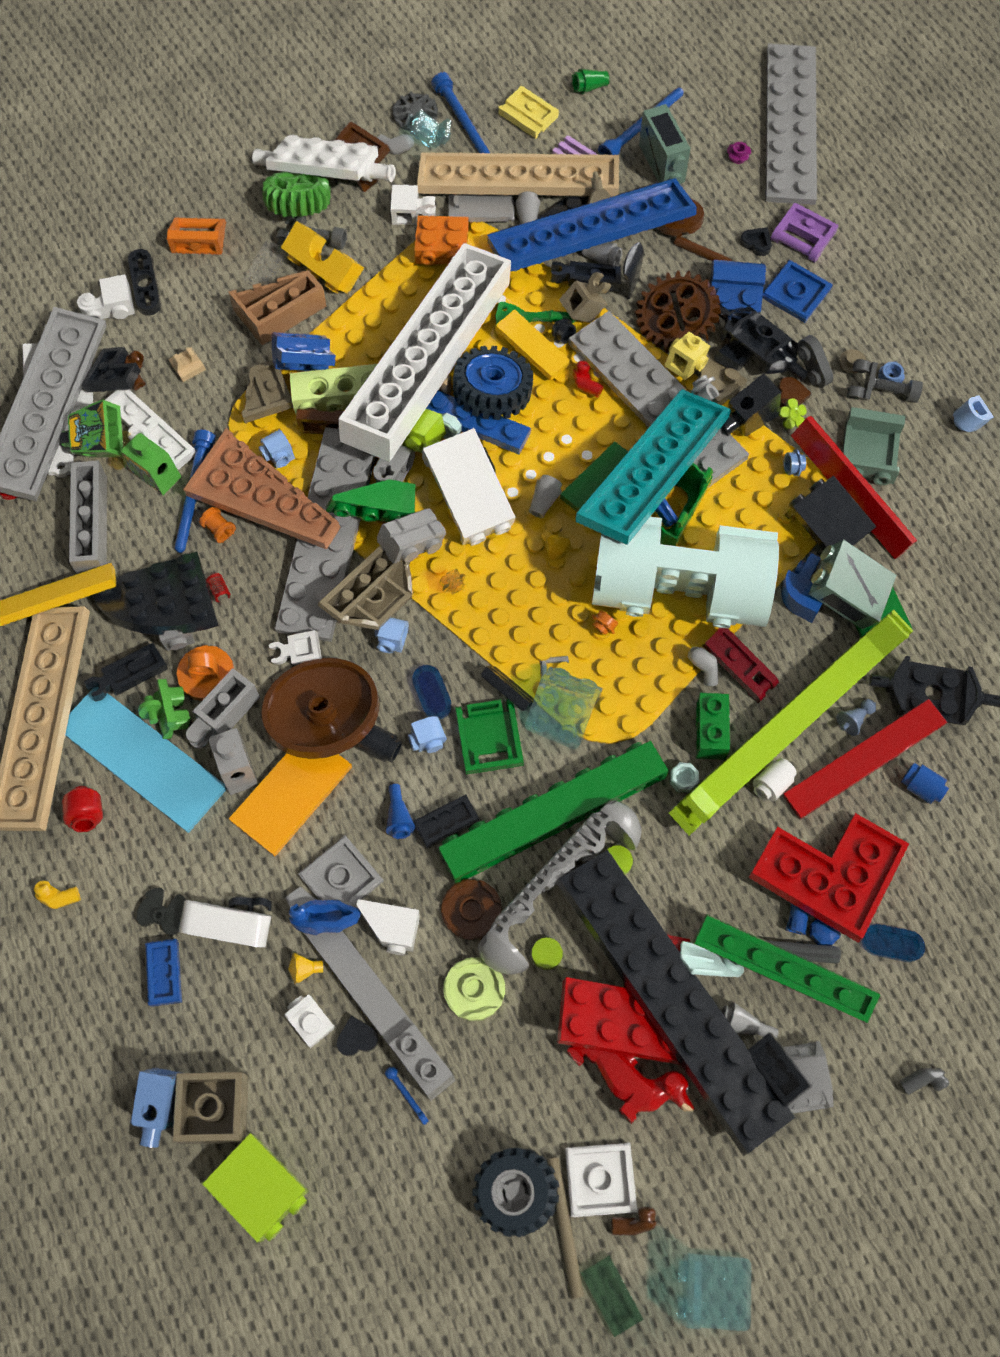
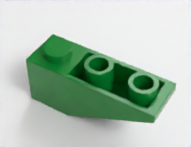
[325,479,416,522]

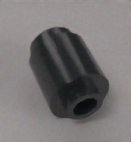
[358,724,402,763]

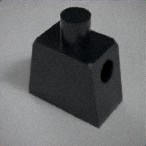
[721,373,781,436]

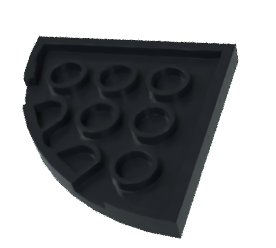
[92,552,219,635]

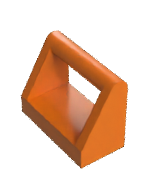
[167,218,226,254]

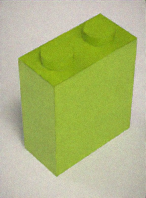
[202,1133,309,1242]

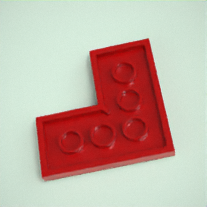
[748,813,909,943]
[557,935,690,1065]

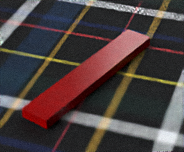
[791,416,918,559]
[783,699,947,820]

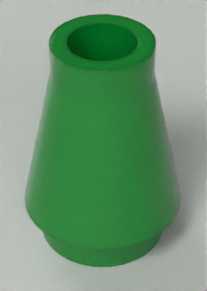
[572,69,609,94]

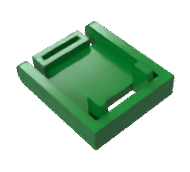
[455,699,524,775]

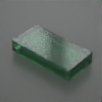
[580,1255,644,1337]

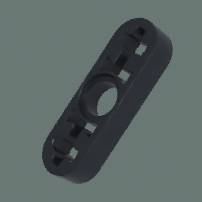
[128,249,161,316]

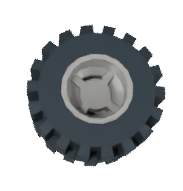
[472,1148,560,1237]

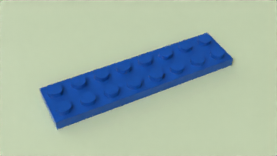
[487,178,697,272]

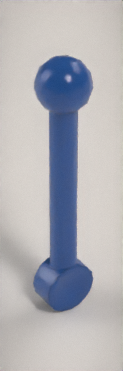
[385,1067,429,1125]

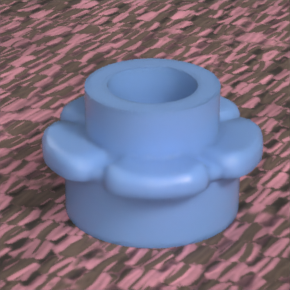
[878,362,904,383]
[784,449,806,476]

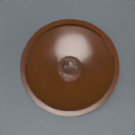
[262,658,380,759]

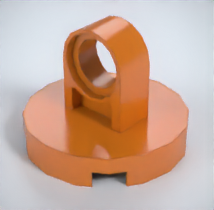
[176,645,234,701]

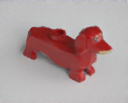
[567,1046,694,1124]

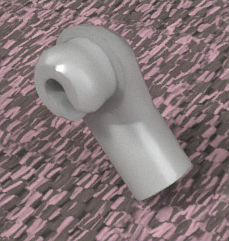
[378,134,414,155]
[688,647,718,686]

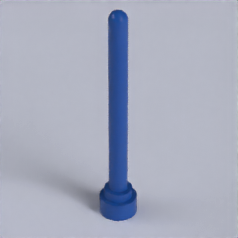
[431,72,490,153]
[598,88,684,155]
[175,430,216,553]

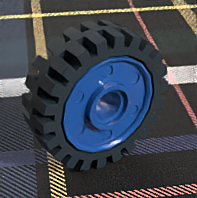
[453,346,533,420]

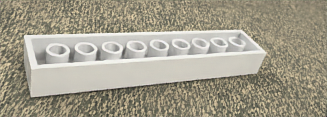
[338,243,511,462]

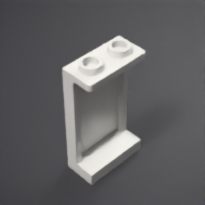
[422,428,515,546]

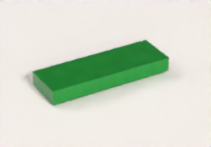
[560,441,628,512]

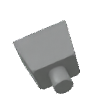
[208,728,259,795]

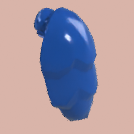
[289,900,361,936]

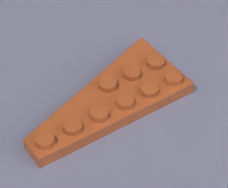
[183,428,340,550]

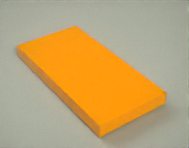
[229,753,352,857]

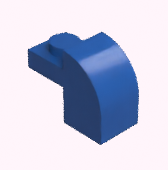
[781,553,823,623]

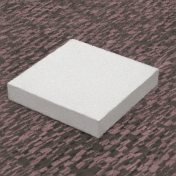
[565,1143,637,1217]

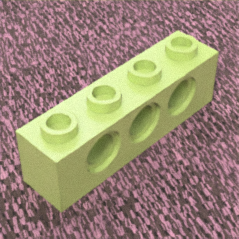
[290,364,377,415]

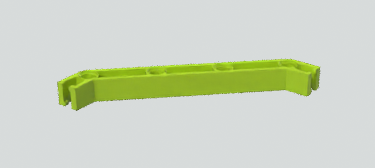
[669,609,913,836]

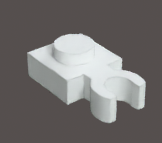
[269,630,322,665]

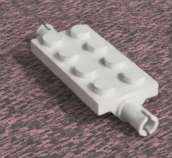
[252,135,395,182]

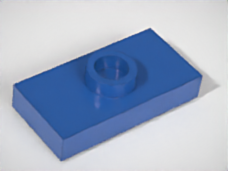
[145,939,182,1007]

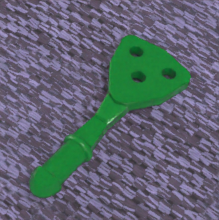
[495,302,577,324]

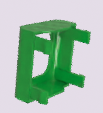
[660,463,713,546]

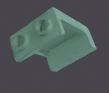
[842,407,905,485]

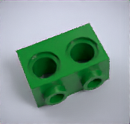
[696,693,730,760]

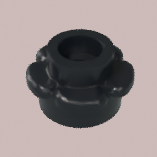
[552,318,576,344]

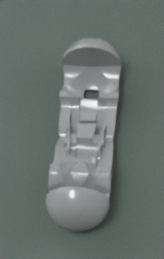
[478,800,641,975]

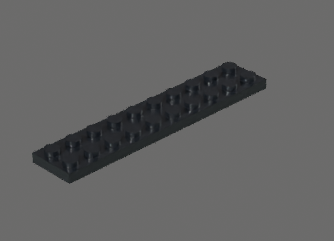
[557,850,796,1156]

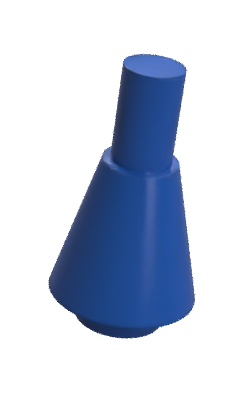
[386,784,416,839]

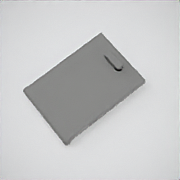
[449,194,515,222]

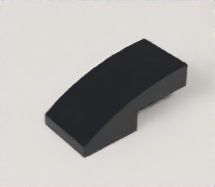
[714,337,753,371]

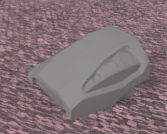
[783,1041,833,1114]

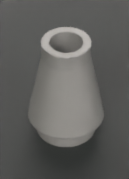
[515,192,540,224]
[582,243,622,266]
[529,475,562,518]

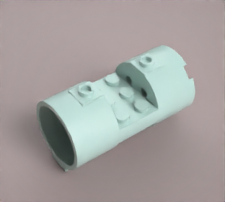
[592,517,779,628]

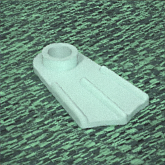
[680,941,744,977]

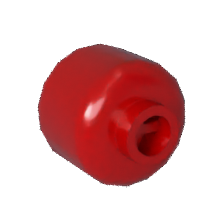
[61,786,103,832]

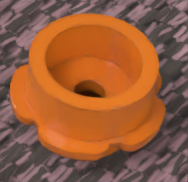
[592,610,618,635]

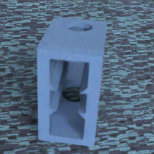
[131,1068,182,1148]

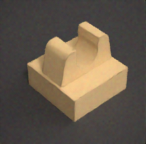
[168,347,206,382]

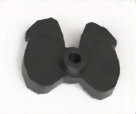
[137,888,186,936]

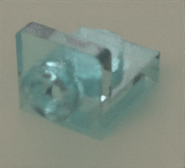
[410,110,452,149]

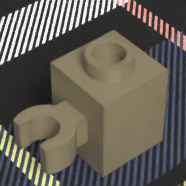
[559,272,611,323]

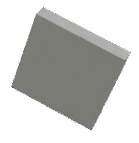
[298,835,384,907]

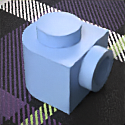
[953,395,994,432]
[258,429,295,469]
[375,617,409,653]
[408,716,447,753]

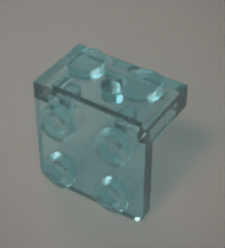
[525,667,603,749]
[677,1253,751,1331]

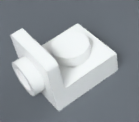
[284,995,335,1048]

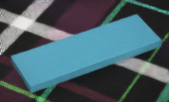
[65,687,227,833]

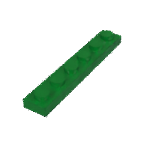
[693,914,881,1023]

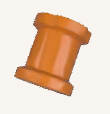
[199,507,236,543]

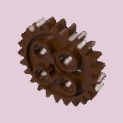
[635,270,721,353]

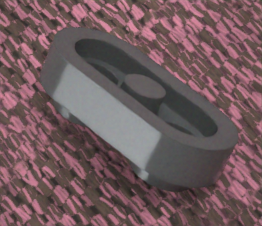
[797,335,833,388]

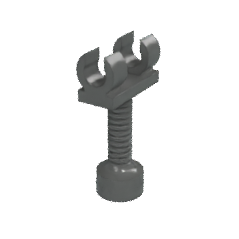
[276,216,347,250]
[846,359,923,403]

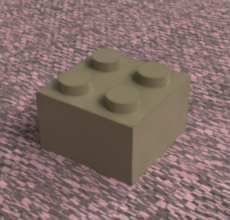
[173,1072,248,1144]

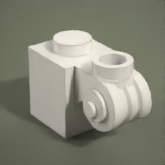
[77,275,135,320]

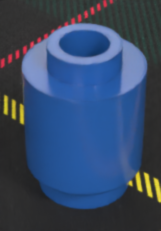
[901,763,949,804]

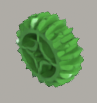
[262,171,331,218]

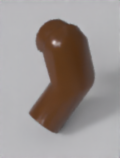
[124,351,146,391]
[611,1207,658,1235]

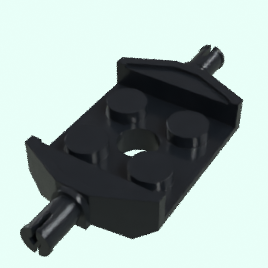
[718,303,809,381]
[869,656,1000,726]

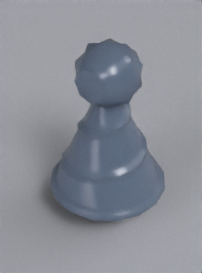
[836,699,876,736]

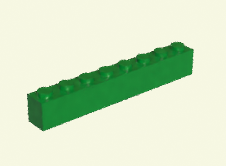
[438,740,669,884]

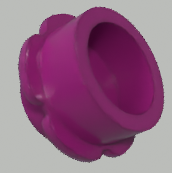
[727,142,751,164]

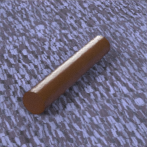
[674,236,732,262]

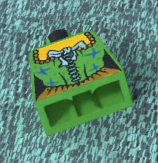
[59,400,123,458]
[121,433,181,495]

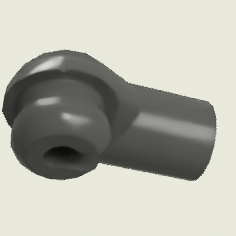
[900,1068,949,1095]

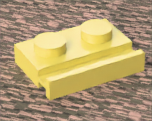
[498,85,559,139]

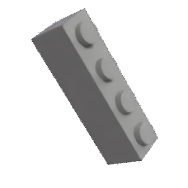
[69,460,107,574]

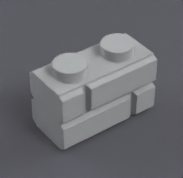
[377,508,446,564]

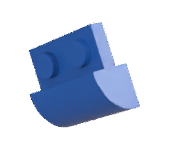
[710,260,766,313]
[272,332,336,371]

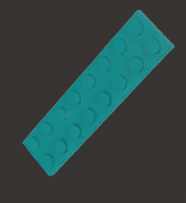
[575,389,731,545]

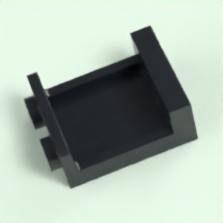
[785,475,877,550]

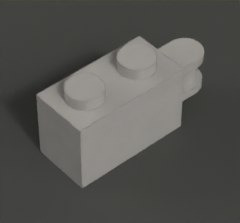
[186,668,260,748]

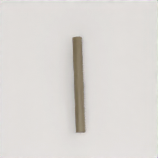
[546,1157,584,1299]

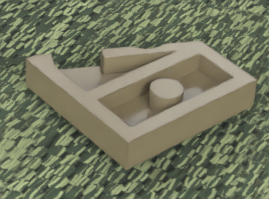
[695,351,748,405]
[242,360,294,423]

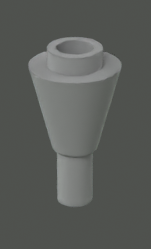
[721,1002,778,1038]

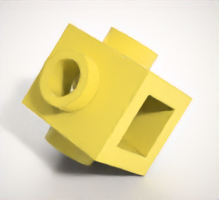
[664,332,710,380]

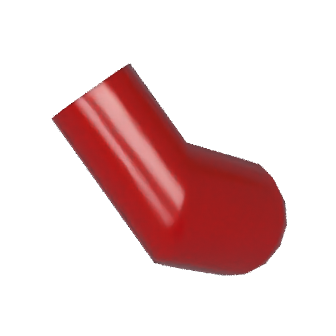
[573,361,604,398]

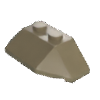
[318,546,413,630]

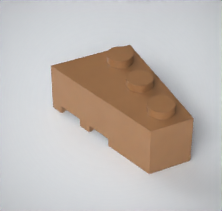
[228,270,327,345]

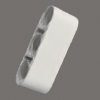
[178,900,272,947]

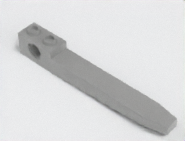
[285,886,456,1101]

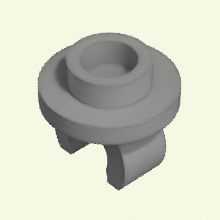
[690,375,719,401]

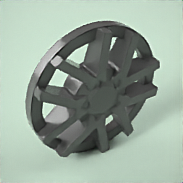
[393,91,438,132]

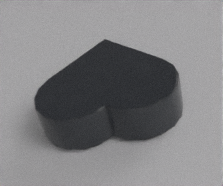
[740,227,772,256]
[337,1016,378,1057]

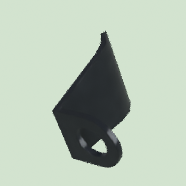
[623,242,644,299]

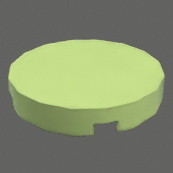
[443,957,505,1021]

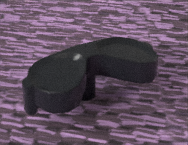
[228,897,272,912]

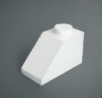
[357,899,420,955]

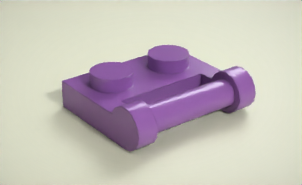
[771,202,839,263]

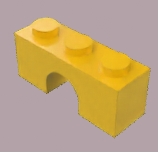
[281,221,364,293]

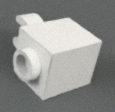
[391,185,436,225]

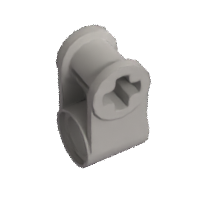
[373,445,415,483]

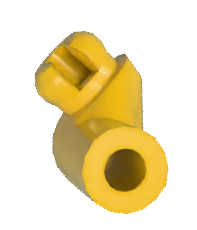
[34,880,81,909]

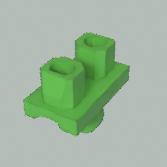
[138,679,190,739]

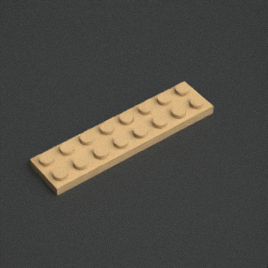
[417,152,619,197]
[0,606,90,831]

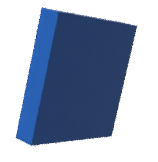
[762,260,833,323]

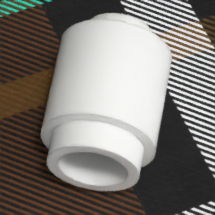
[753,758,797,802]

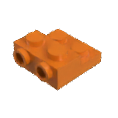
[415,216,469,265]

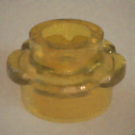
[439,569,466,594]

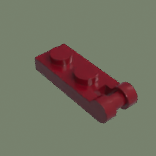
[702,628,779,703]

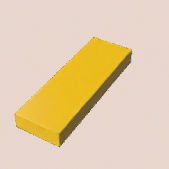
[496,310,570,381]

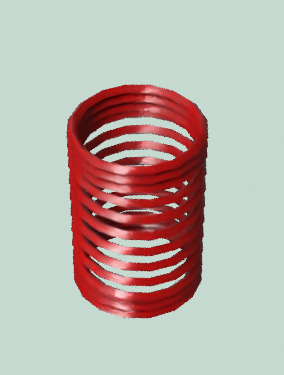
[206,573,231,602]

